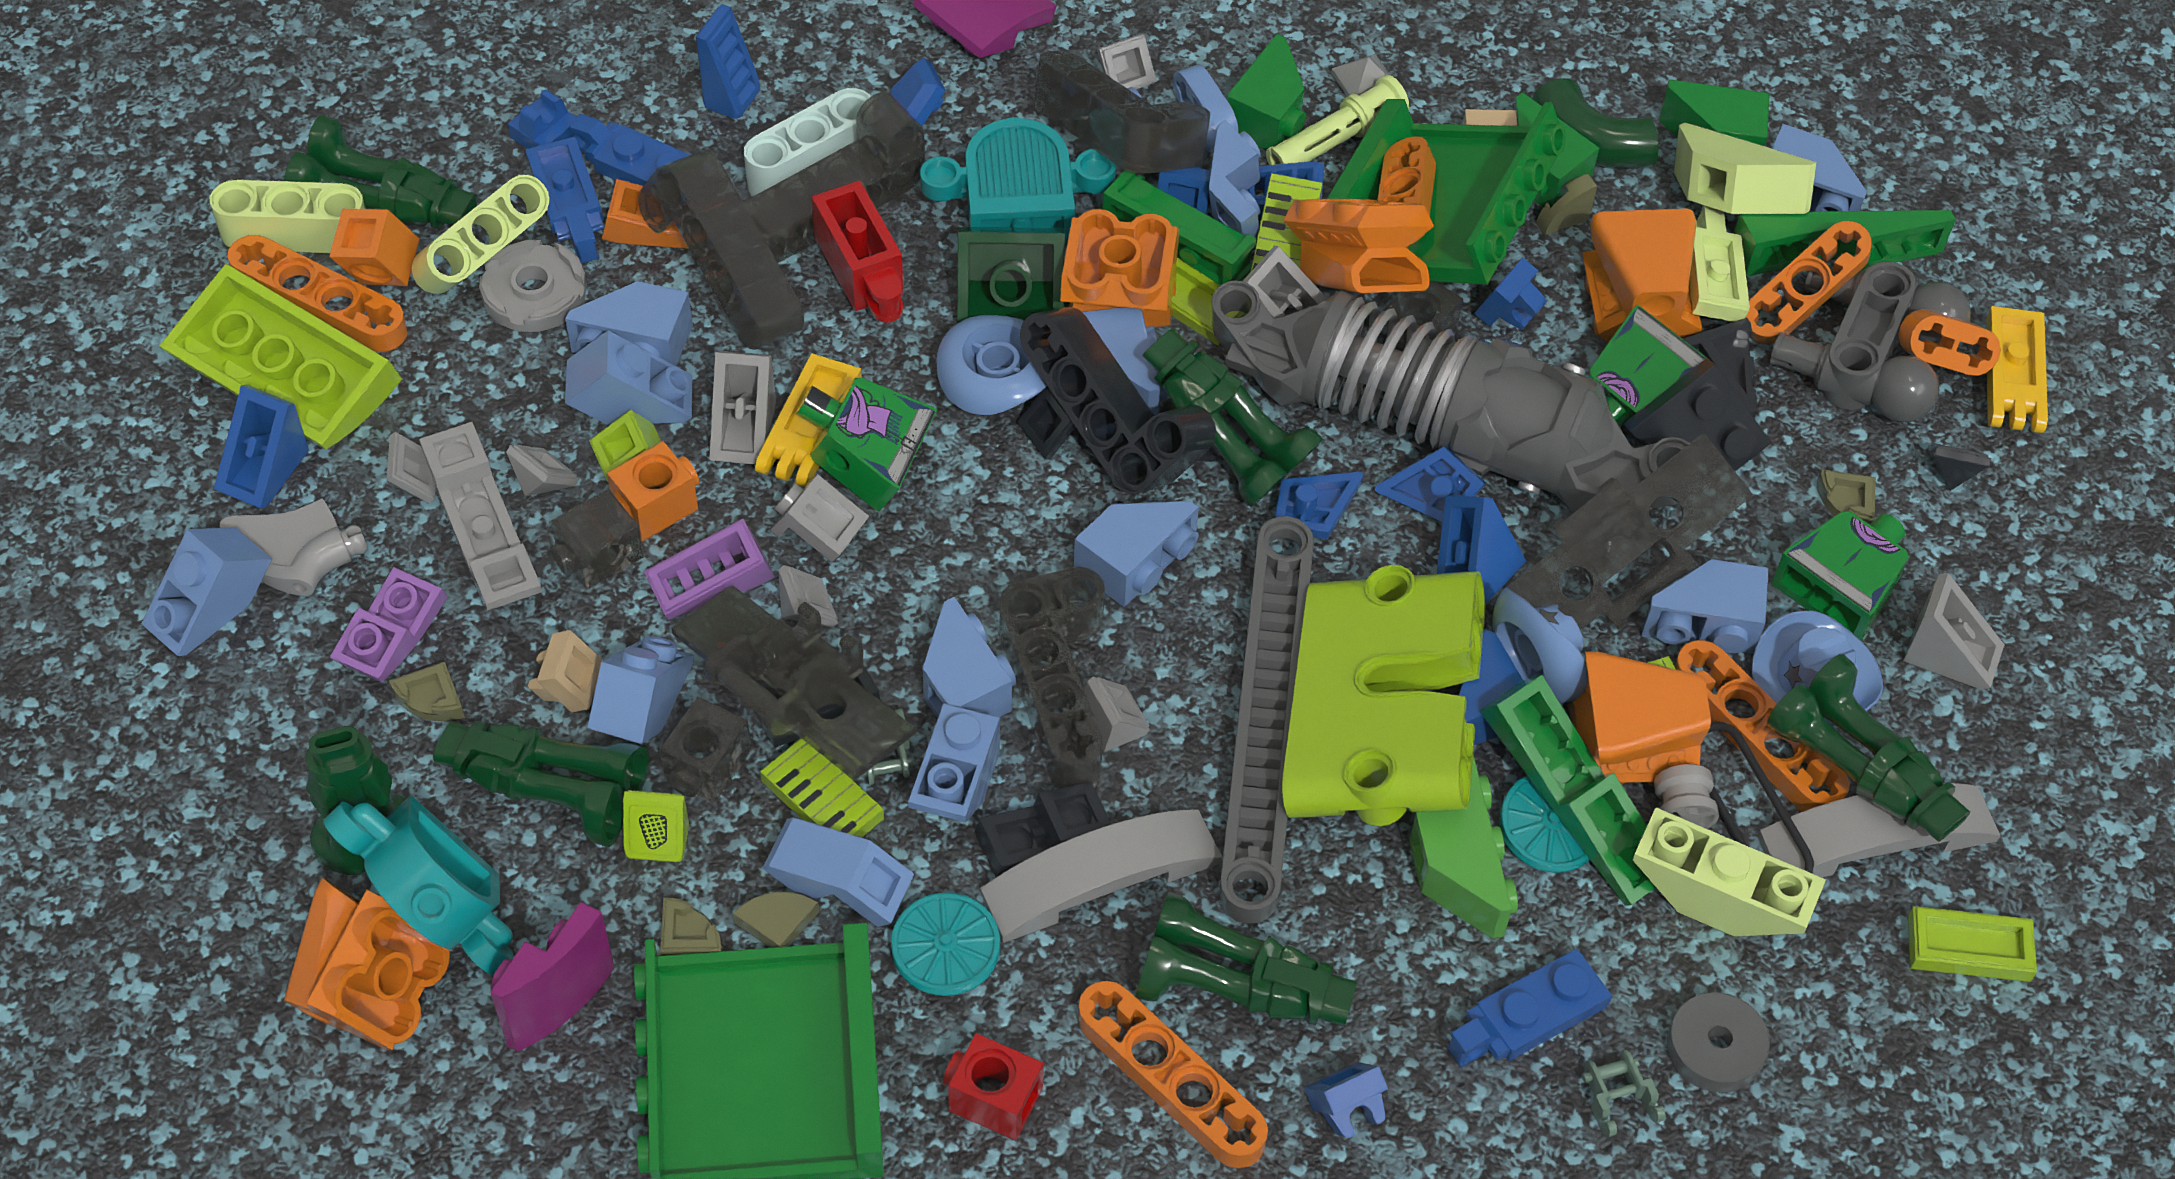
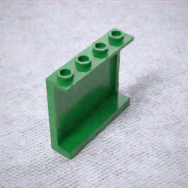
[1327,99,1566,285]
[634,923,884,1179]

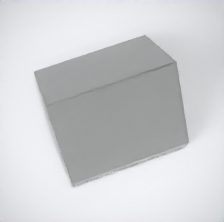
[1079,676,1150,752]

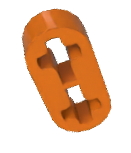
[1898,309,2001,376]

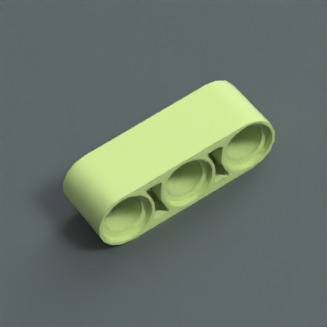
[411,175,549,294]
[210,180,366,253]

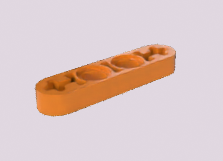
[227,235,407,352]
[1674,640,1850,812]
[1078,981,1268,1169]

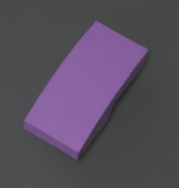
[330,567,448,682]

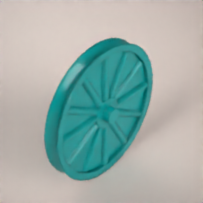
[1499,776,1590,873]
[891,893,1000,996]

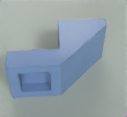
[1209,120,1261,240]
[762,817,914,927]

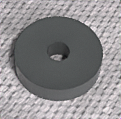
[1667,992,1770,1093]

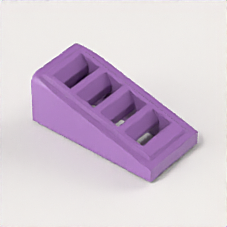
[644,519,775,620]

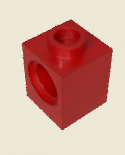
[943,1033,1044,1141]

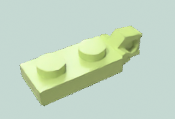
[1689,205,1750,322]

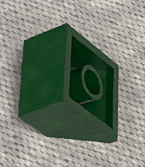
[957,227,1065,323]

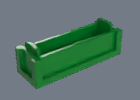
[1102,168,1256,285]

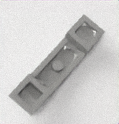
[419,422,542,611]
[1758,783,2000,877]
[980,810,1223,943]

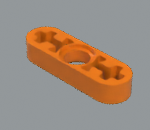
[1378,136,1436,245]
[1745,221,1872,345]

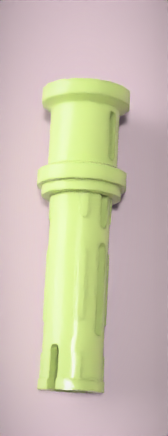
[1266,74,1409,165]

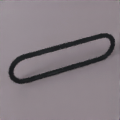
[1700,722,1814,874]

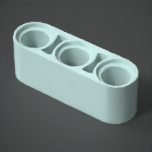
[744,88,876,202]

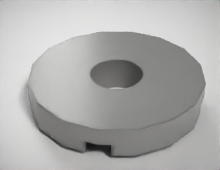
[479,240,587,332]

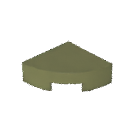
[1536,174,1597,236]
[1817,469,1876,524]
[389,662,465,721]
[733,892,819,948]
[660,897,722,956]

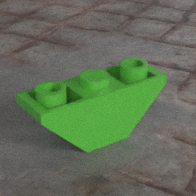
[1409,755,1518,939]

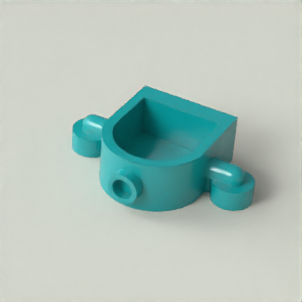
[920,117,1116,243]
[323,795,514,976]

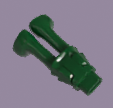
[284,115,478,229]
[1142,328,1324,507]
[1767,654,1970,842]
[433,721,650,847]
[306,726,407,875]
[1135,891,1357,1027]

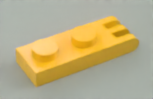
[1986,306,2048,433]
[755,353,862,487]

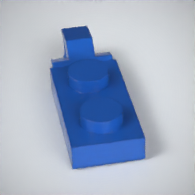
[569,114,709,198]
[525,136,604,263]
[1447,949,1612,1068]

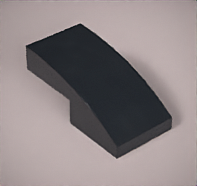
[975,782,1111,877]

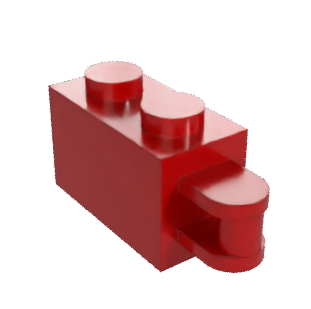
[811,180,903,323]

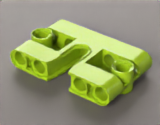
[1282,565,1485,827]

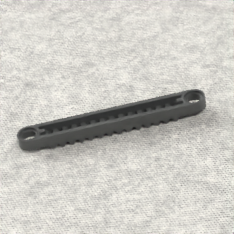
[1219,516,1314,924]

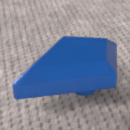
[891,58,946,153]
[1375,446,1486,522]
[1275,472,1364,539]

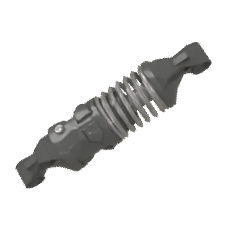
[1212,280,1699,518]

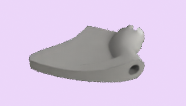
[220,498,368,596]

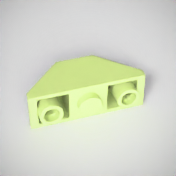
[1674,123,1816,214]
[1633,808,1826,936]

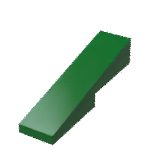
[1734,210,1956,277]
[1479,675,1656,906]

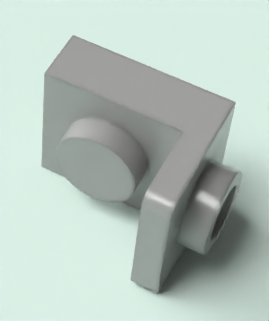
[771,474,869,562]

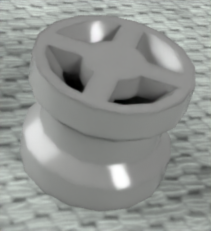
[1653,764,1719,829]

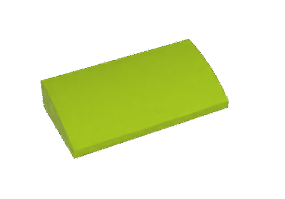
[159,264,402,450]

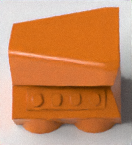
[1283,199,1434,293]
[1582,208,1703,344]
[1060,209,1180,328]
[1568,651,1711,787]
[284,877,450,1051]

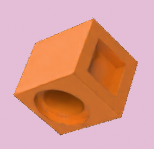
[329,209,420,286]
[607,441,699,542]

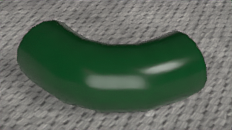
[1532,78,1659,169]

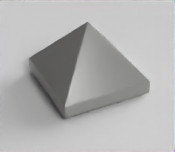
[1097,34,1157,94]
[1331,54,1390,96]
[386,432,436,503]
[506,445,579,497]
[778,565,838,628]

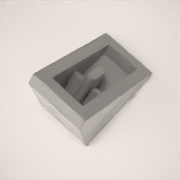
[1243,245,1327,318]
[709,351,776,464]
[1903,573,2005,689]

